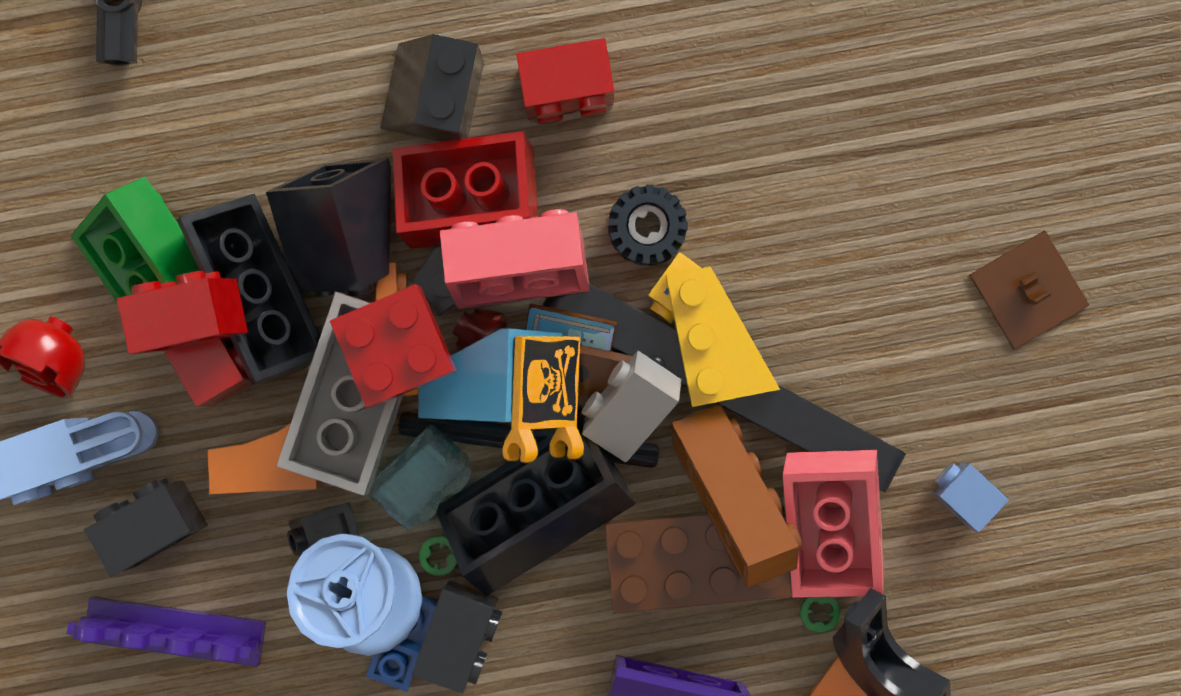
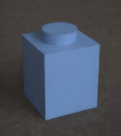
[932,462,1009,533]

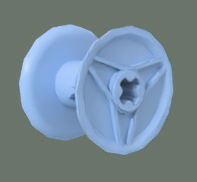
[287,533,422,656]

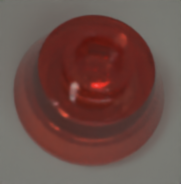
[452,308,508,351]

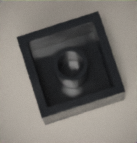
[84,478,208,577]
[411,580,503,694]

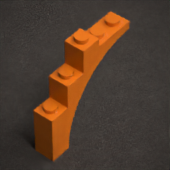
[208,262,419,494]

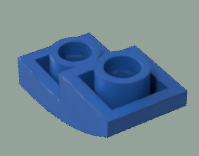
[366,595,438,692]

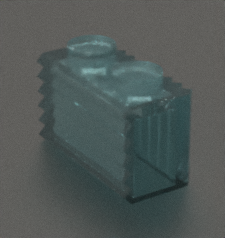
[369,424,471,531]

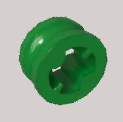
[419,535,457,576]
[800,597,840,633]

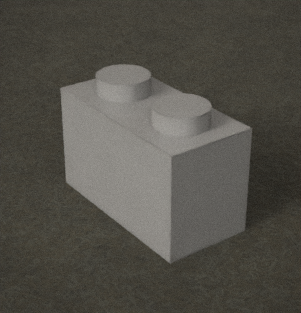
[582,351,681,462]

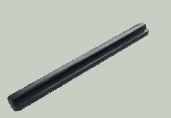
[399,412,659,468]

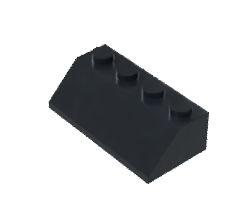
[176,193,320,385]
[434,416,636,596]

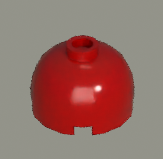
[0,316,85,398]

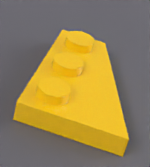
[665,266,780,407]

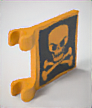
[502,336,584,463]

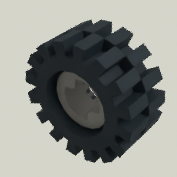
[608,184,688,266]

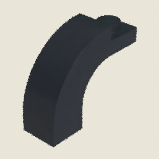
[832,588,951,696]

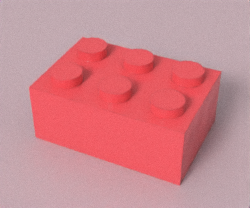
[440,209,590,309]
[783,450,884,598]

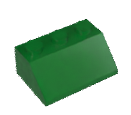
[70,176,199,304]

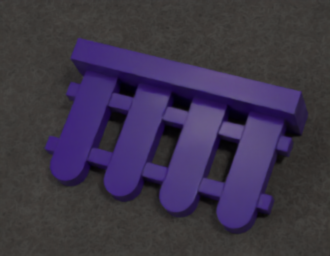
[67,597,266,667]

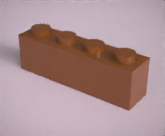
[672,405,802,589]

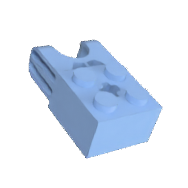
[0,411,159,506]

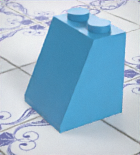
[418,328,562,422]

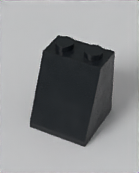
[380,34,484,142]
[266,158,391,297]

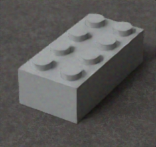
[277,292,403,496]

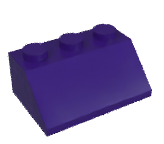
[607,655,751,696]

